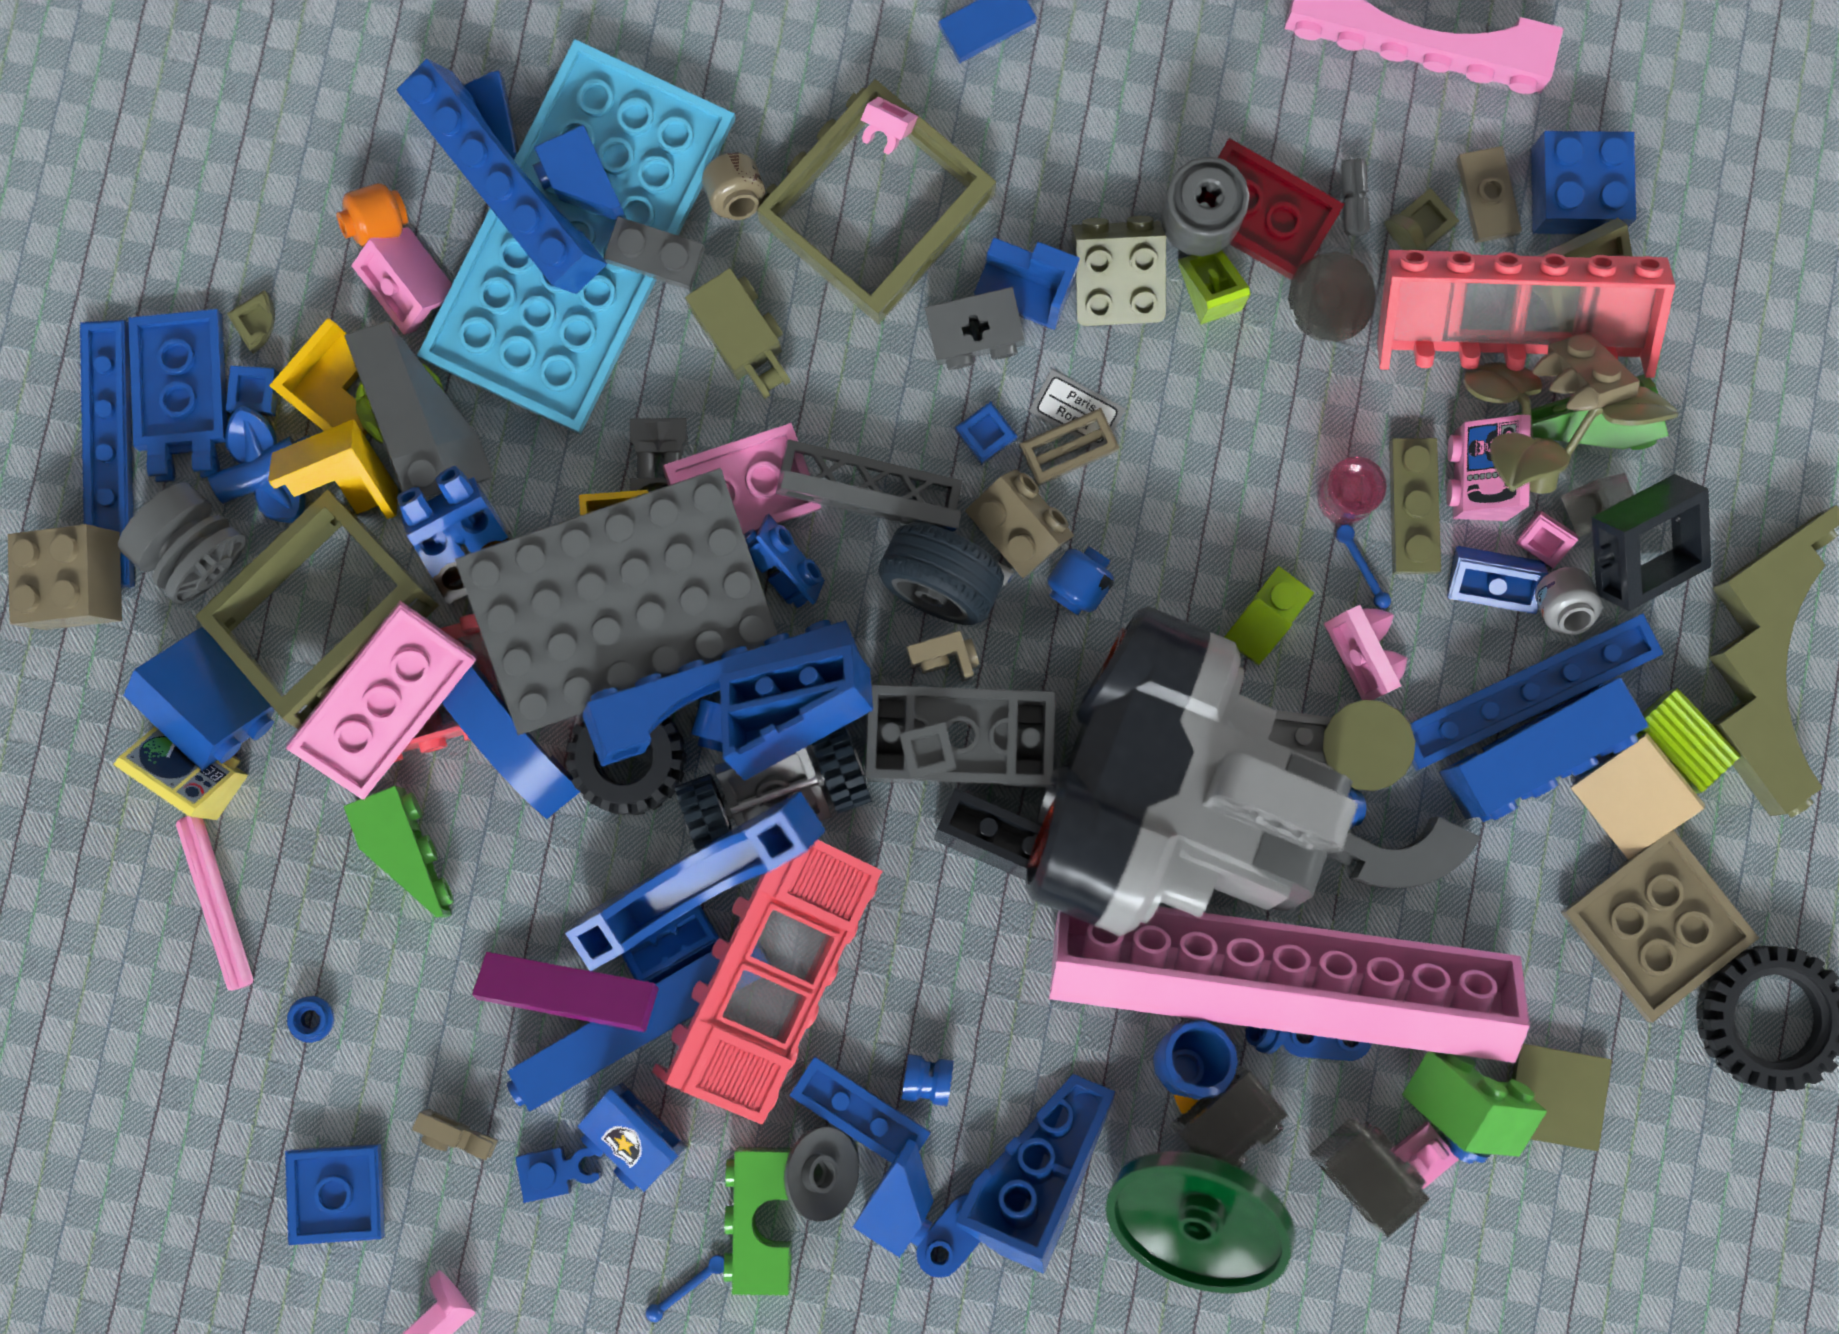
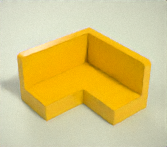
[269,318,367,436]
[268,419,398,519]

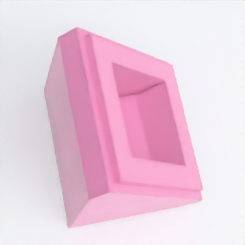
[1516,511,1580,569]

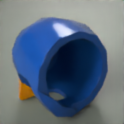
[1153,1020,1238,1114]

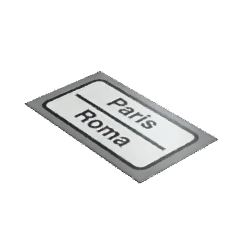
[1029,369,1126,448]

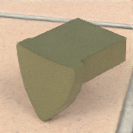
[1384,188,1459,251]

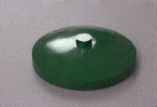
[1106,1151,1295,1294]

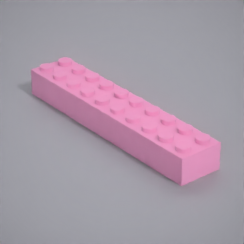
[1049,906,1530,1063]

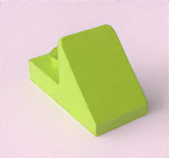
[1224,566,1315,666]

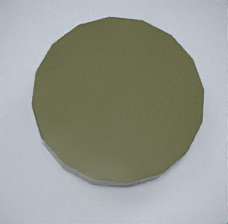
[1322,700,1415,791]

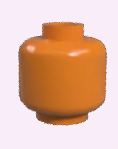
[336,183,408,248]

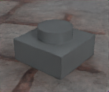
[899,722,957,780]

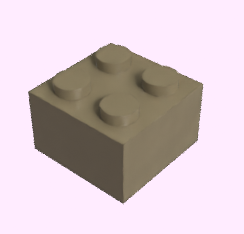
[8,524,122,630]

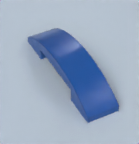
[442,663,581,819]

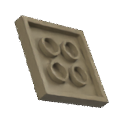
[1561,830,1759,1023]

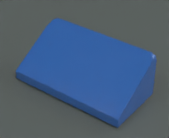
[464,70,519,160]
[1447,546,1548,614]

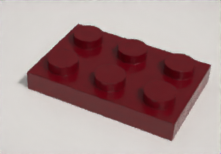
[1197,138,1345,284]

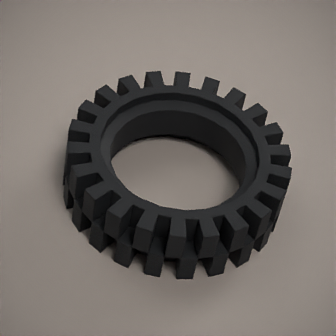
[1696,946,1839,1092]

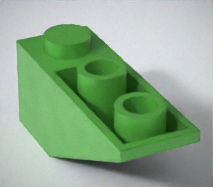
[343,786,454,918]

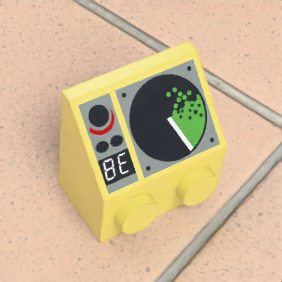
[113,726,248,820]

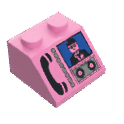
[1446,415,1531,521]

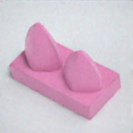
[1323,605,1407,700]

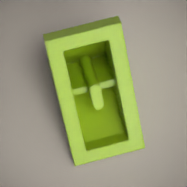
[1178,250,1251,325]

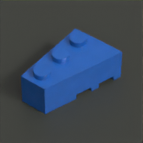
[720,645,873,781]

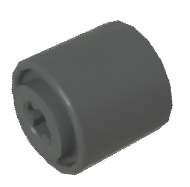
[1160,156,1250,256]

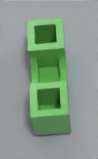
[724,1147,792,1296]

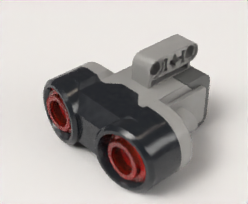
[1025,606,1358,936]

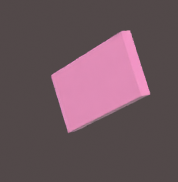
[286,601,477,800]

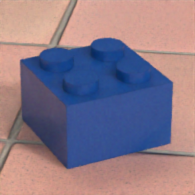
[1531,131,1636,234]

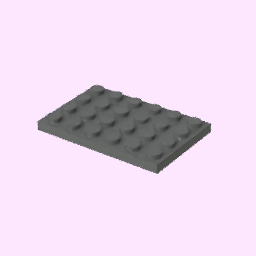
[454,468,778,736]

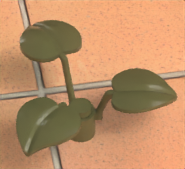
[1464,362,1679,494]

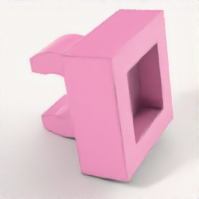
[861,97,918,154]
[1390,1121,1459,1189]

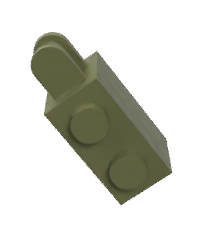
[685,268,791,399]

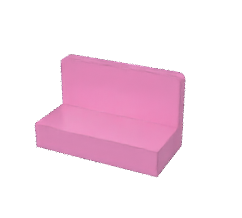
[352,227,452,335]

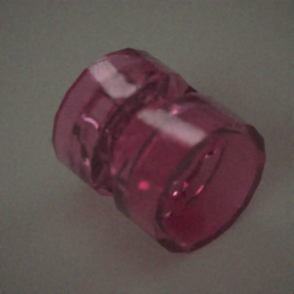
[1317,456,1387,525]

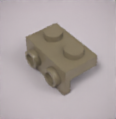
[965,469,1074,578]

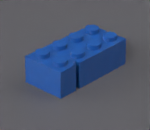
[1439,677,1649,822]

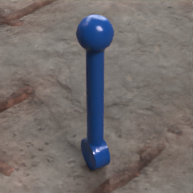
[1335,524,1391,609]
[645,1254,724,1323]

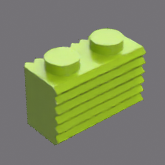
[1636,688,1741,794]

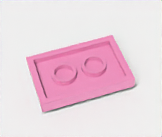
[662,423,821,534]

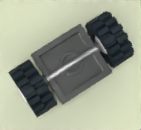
[675,726,872,850]

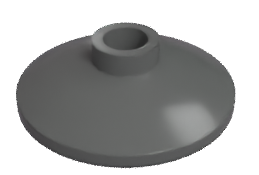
[784,1127,859,1222]

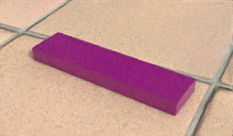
[472,952,659,1032]

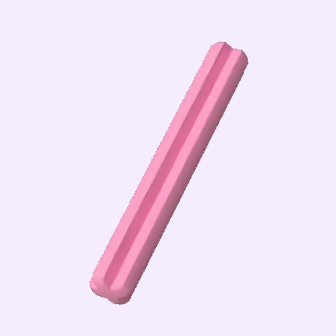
[176,816,254,990]

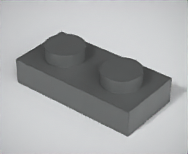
[604,216,705,290]

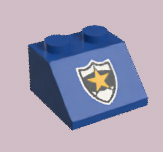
[577,1082,688,1192]

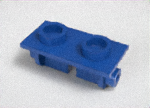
[744,514,825,608]

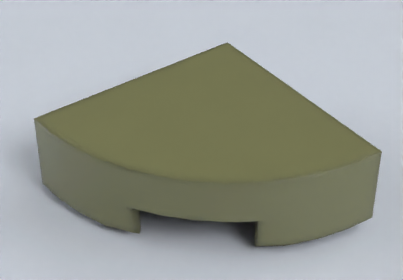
[226,290,275,354]

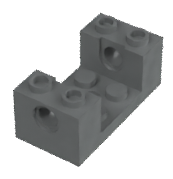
[866,685,1056,789]

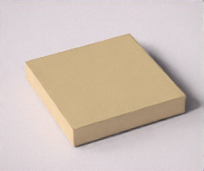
[1571,733,1705,860]

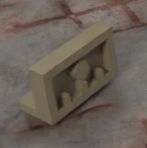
[906,631,979,682]

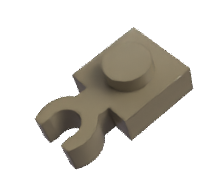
[412,1109,498,1160]

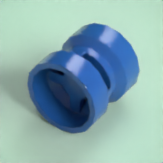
[902,1054,954,1106]

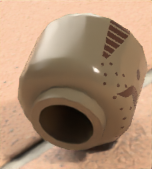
[702,152,766,220]

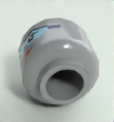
[1535,567,1602,635]

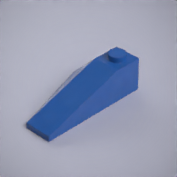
[956,1074,1116,1274]

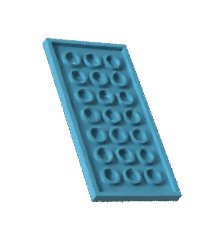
[417,39,736,435]

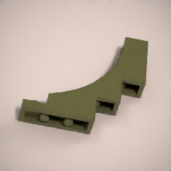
[1709,505,1839,818]

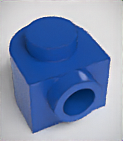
[691,699,723,752]

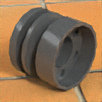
[118,482,246,605]

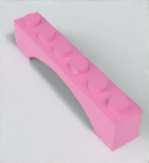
[1284,0,1564,94]

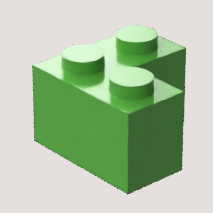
[1402,1051,1547,1157]

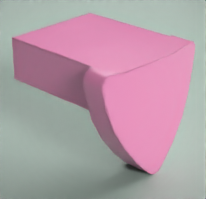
[403,1270,475,1334]

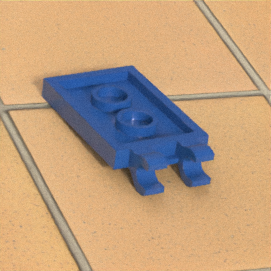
[128,309,228,482]

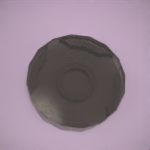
[1288,251,1376,343]

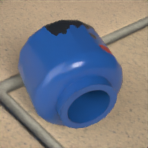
[1047,546,1114,615]

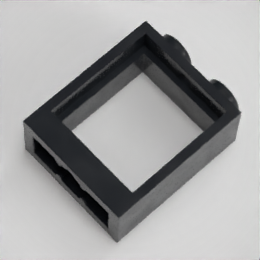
[1591,474,1711,611]

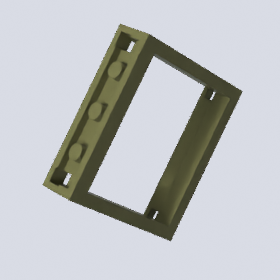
[757,79,997,325]
[195,489,439,729]

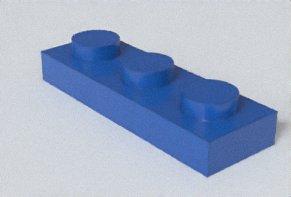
[789,1056,931,1163]

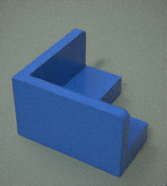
[974,237,1080,330]

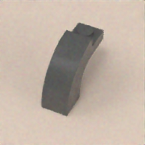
[1327,816,1481,888]

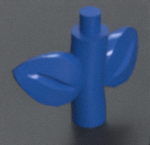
[208,405,311,523]

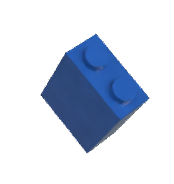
[123,627,275,771]

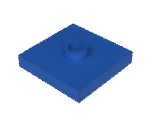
[285,1144,385,1245]

